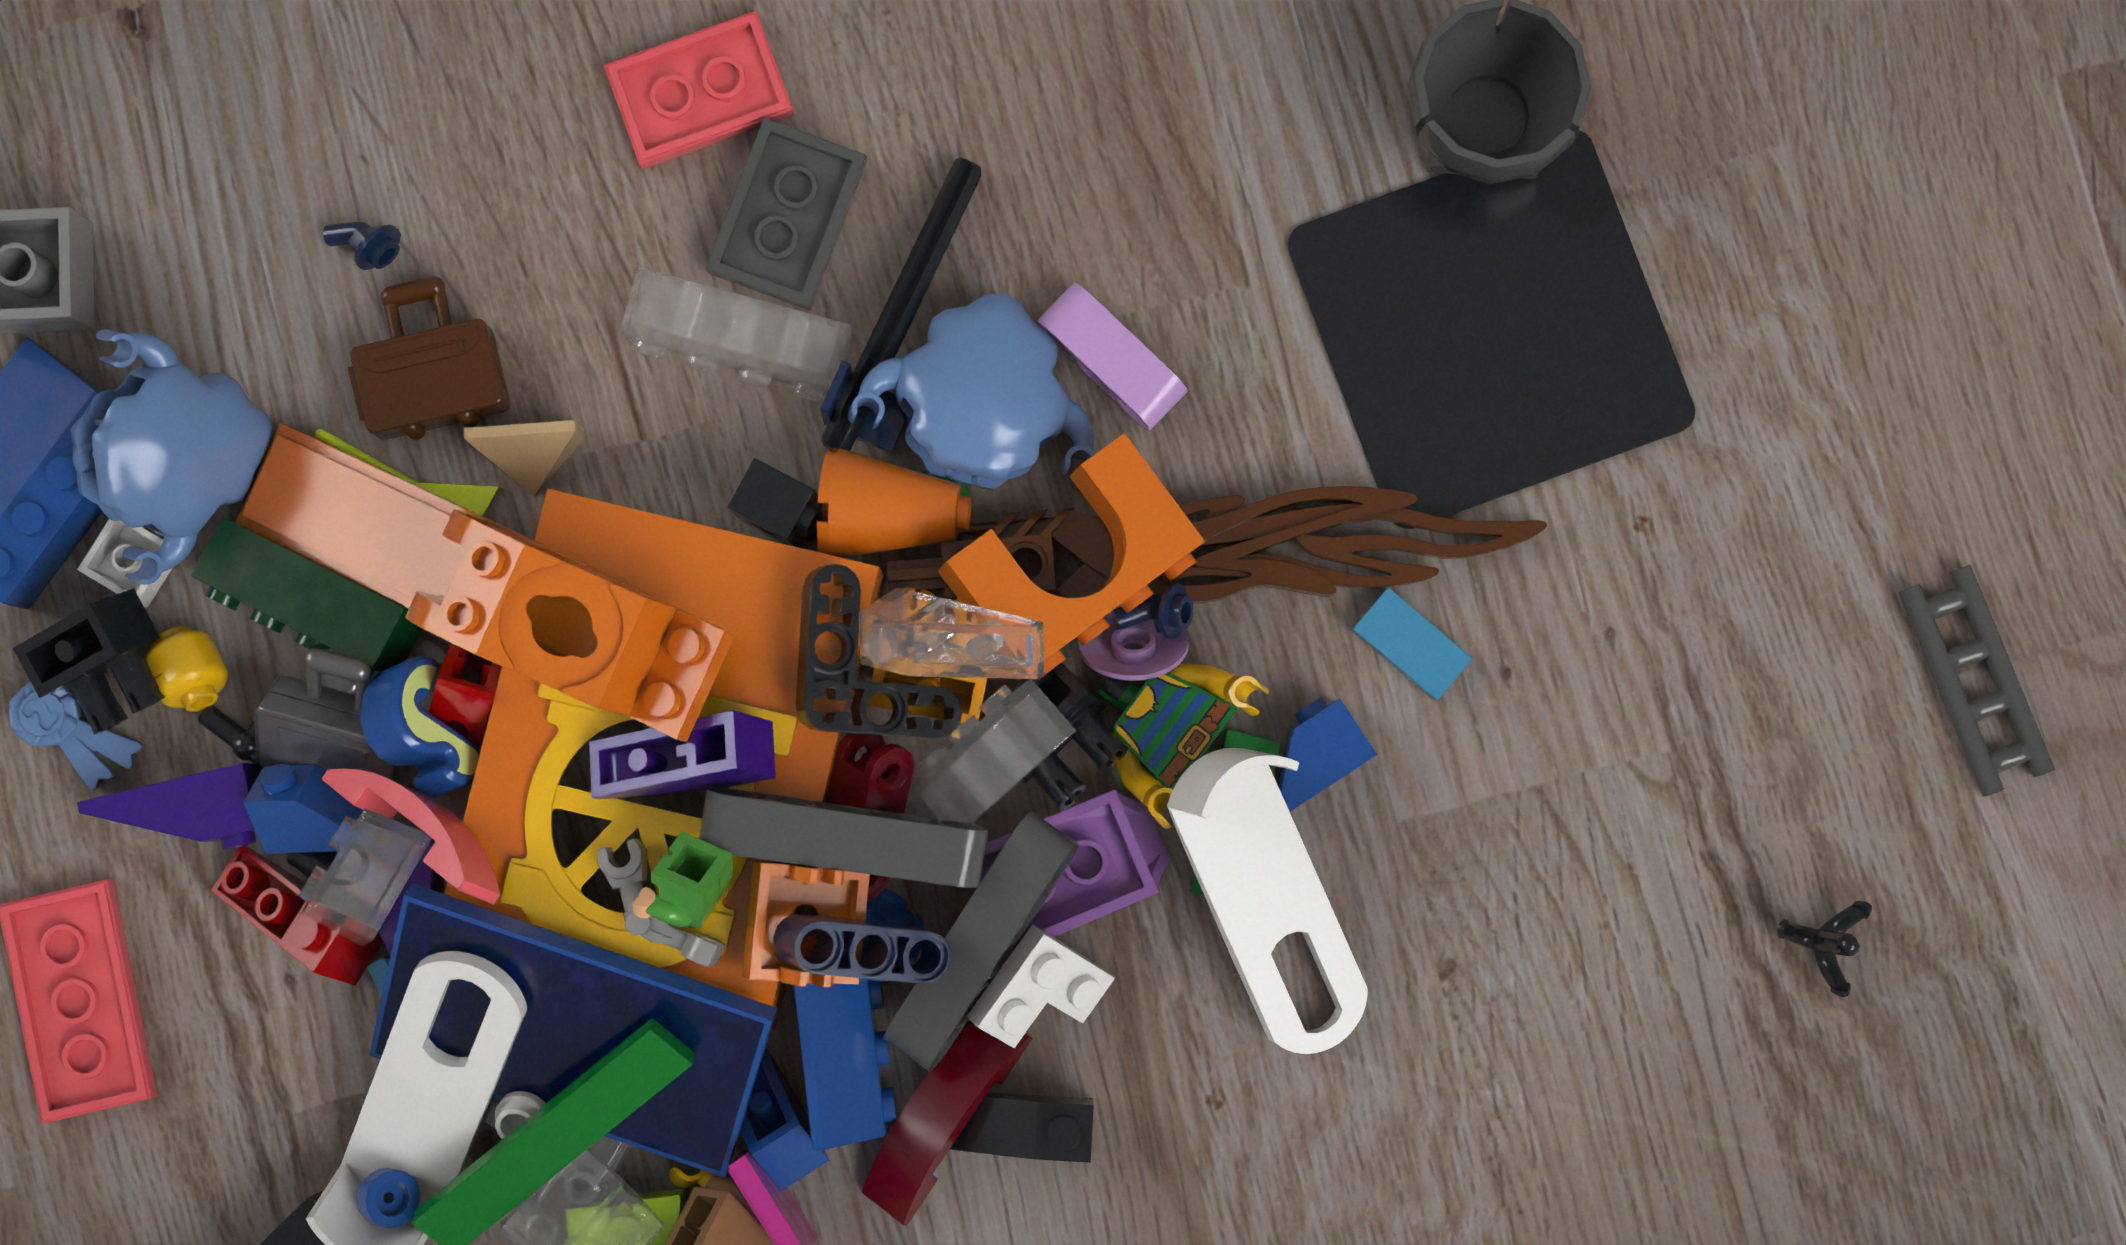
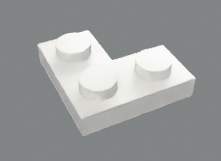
[967,924,1115,1048]

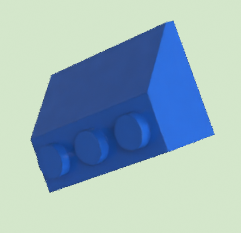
[794,979,897,1151]

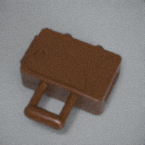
[348,277,510,440]

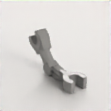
[597,839,726,967]

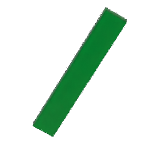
[411,1018,695,1245]

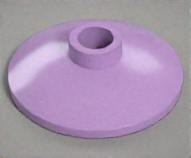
[1078,605,1189,681]

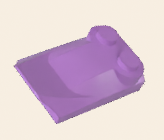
[973,789,1171,955]

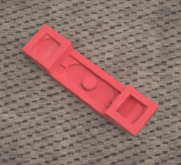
[322,768,500,905]

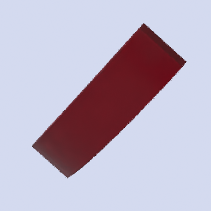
[861,1022,1033,1226]

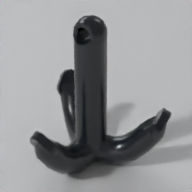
[1777,901,1872,997]

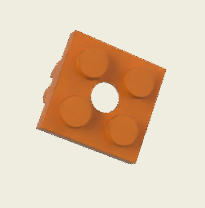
[742,860,870,988]

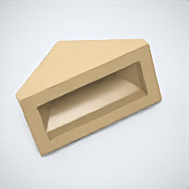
[464,420,585,497]

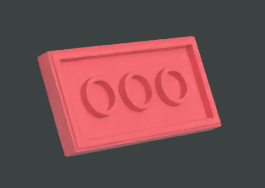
[0,879,158,1124]

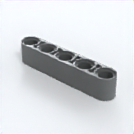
[699,787,988,888]
[883,811,1079,1072]

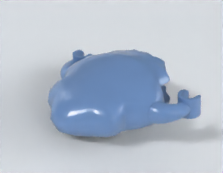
[848,293,1095,490]
[71,329,275,585]

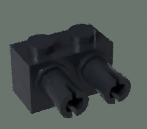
[13,588,165,735]
[971,662,1128,811]

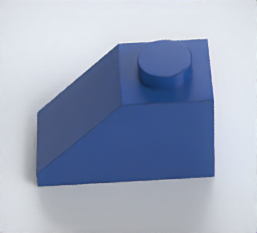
[1278,697,1377,812]
[243,764,385,854]
[719,1049,830,1190]

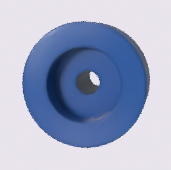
[357,1168,420,1228]

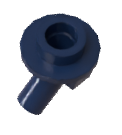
[323,222,401,270]
[1111,583,1193,638]

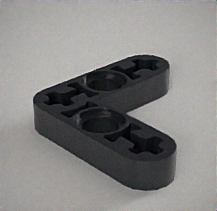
[796,564,962,738]

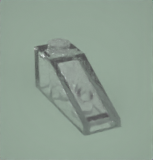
[859,587,1044,679]

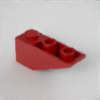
[211,846,383,986]

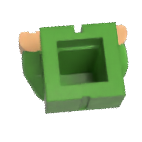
[632,831,733,930]

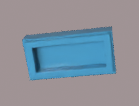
[1351,587,1473,701]

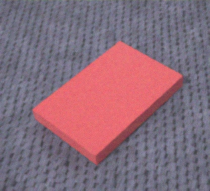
[603,10,795,169]

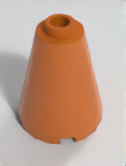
[817,448,971,558]

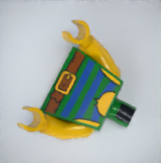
[1097,663,1269,829]

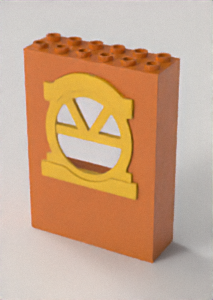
[429,488,886,1042]

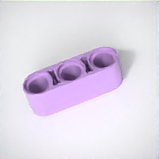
[1036,282,1188,431]

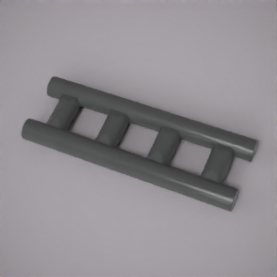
[1899,565,2055,797]

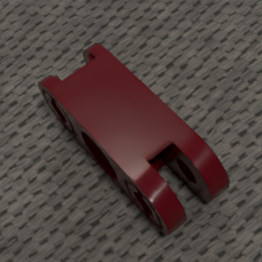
[825,733,914,902]

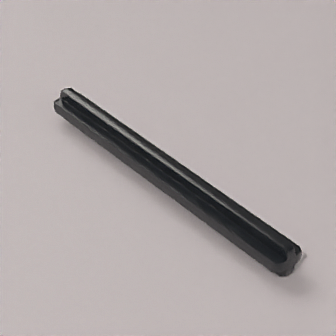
[822,158,981,451]

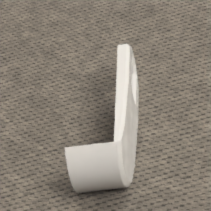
[1167,748,1368,1054]
[306,951,527,1245]

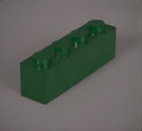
[190,517,422,680]

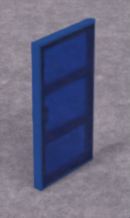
[370,883,777,1178]

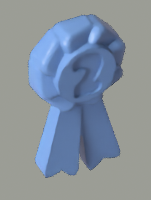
[9,682,144,790]

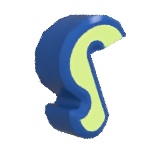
[360,655,480,797]

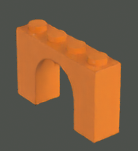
[938,433,1205,680]

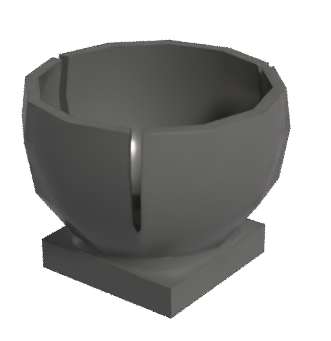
[1407,0,1591,184]

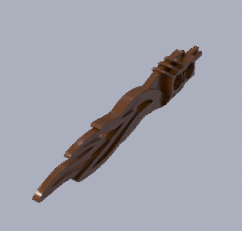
[887,486,1547,617]

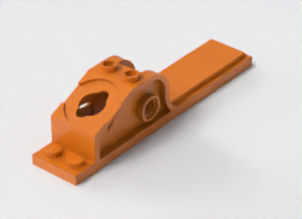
[235,423,735,742]

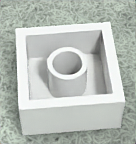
[77,518,172,608]

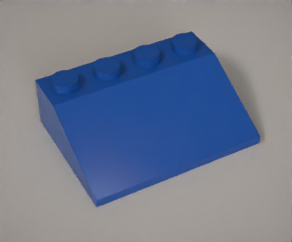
[0,337,102,609]

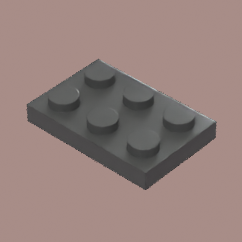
[706,118,867,310]

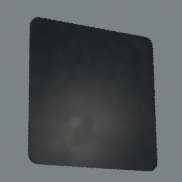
[1288,131,1695,529]

